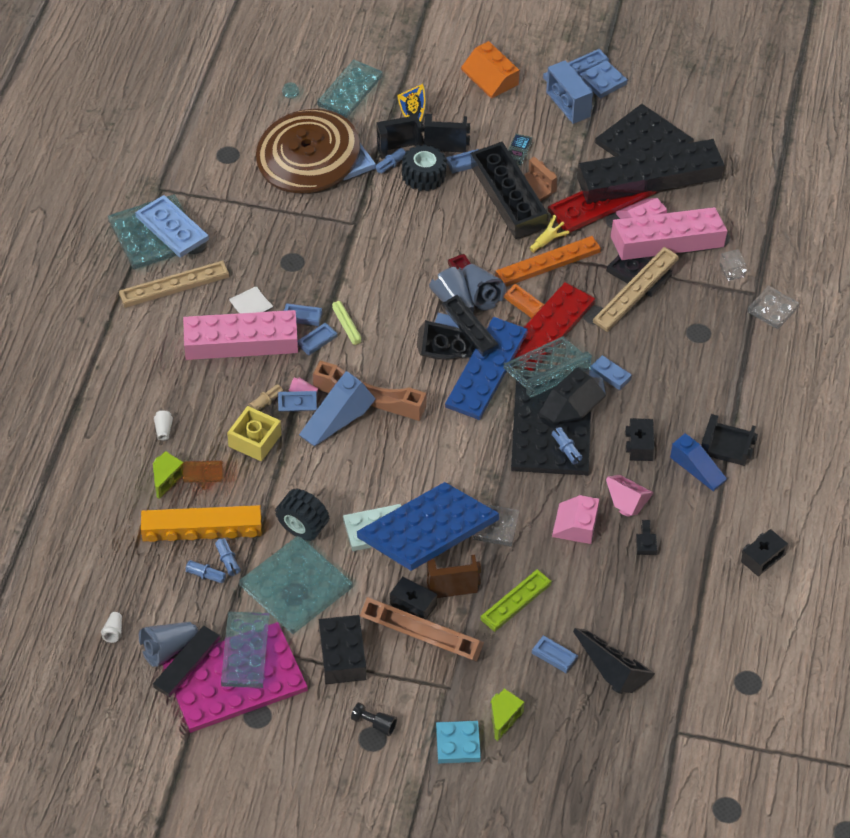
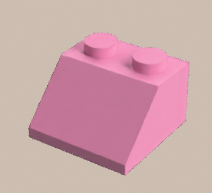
[616,198,667,219]
[552,495,599,544]

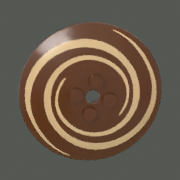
[256,109,360,193]

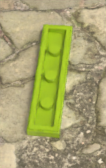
[480,569,552,632]

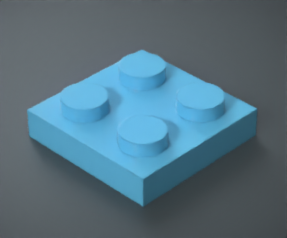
[436,721,481,763]

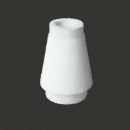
[154,411,173,441]
[101,612,122,643]

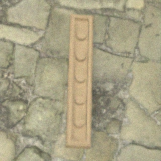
[593,247,679,332]
[119,261,229,308]

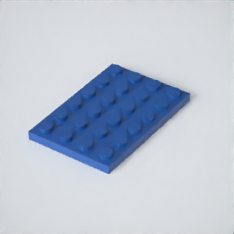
[357,482,499,571]

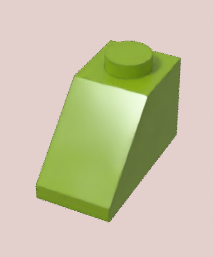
[153,451,185,499]
[490,688,524,741]

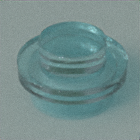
[282,82,299,98]

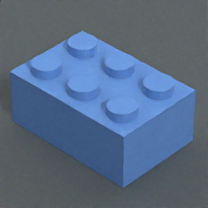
[546,60,593,124]

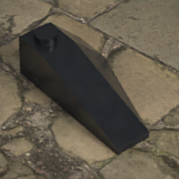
[417,320,476,360]
[573,628,655,694]

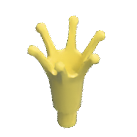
[529,215,570,253]

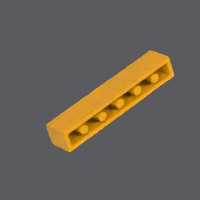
[141,505,262,542]

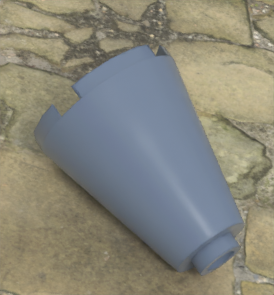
[462,264,506,310]
[429,267,475,313]
[139,622,198,667]

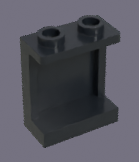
[424,114,470,153]
[376,115,424,159]
[701,414,758,466]

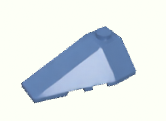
[299,371,375,447]

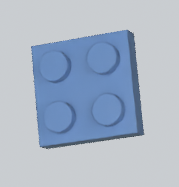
[580,60,628,98]

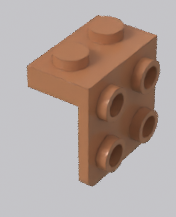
[524,157,557,201]

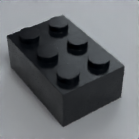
[318,615,367,685]

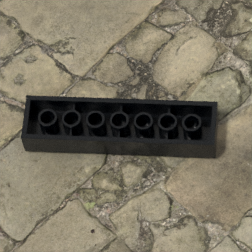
[577,139,725,204]

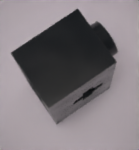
[625,418,654,461]
[741,529,788,577]
[390,576,437,620]

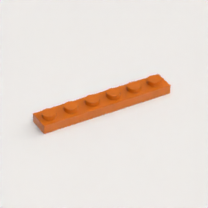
[495,236,601,287]

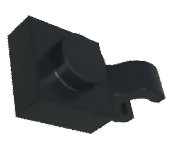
[636,520,657,555]

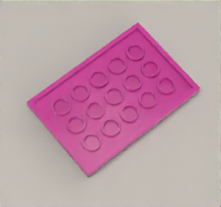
[162,622,308,733]

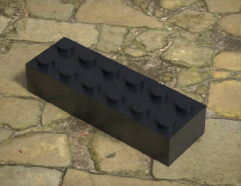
[470,141,548,239]

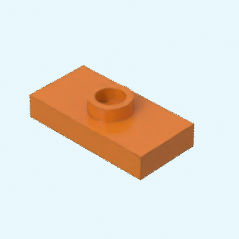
[503,284,544,318]

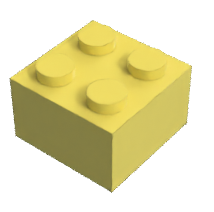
[227,406,282,462]

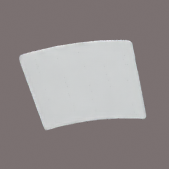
[229,287,273,313]

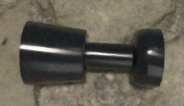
[351,702,397,736]

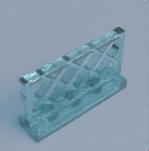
[503,336,592,398]

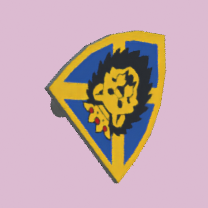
[397,84,428,122]

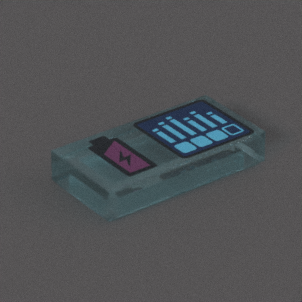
[508,133,532,165]

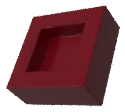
[448,254,471,270]

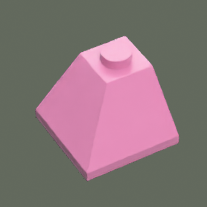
[606,475,653,517]

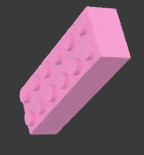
[610,207,727,260]
[183,310,298,360]

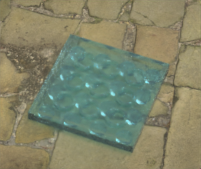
[108,194,201,270]
[239,535,353,634]

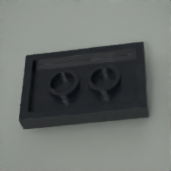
[606,255,672,297]

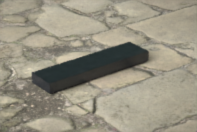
[442,295,499,357]
[153,625,220,698]

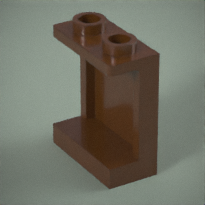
[426,555,481,598]

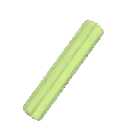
[332,301,361,345]

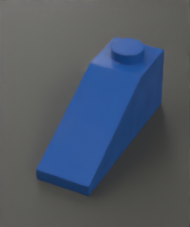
[670,433,727,492]

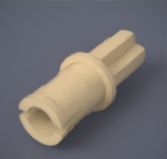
[248,384,283,411]

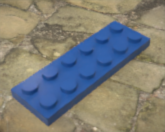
[445,317,528,420]

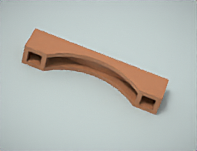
[313,360,426,421]
[360,597,484,662]

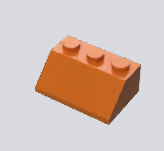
[461,41,520,99]

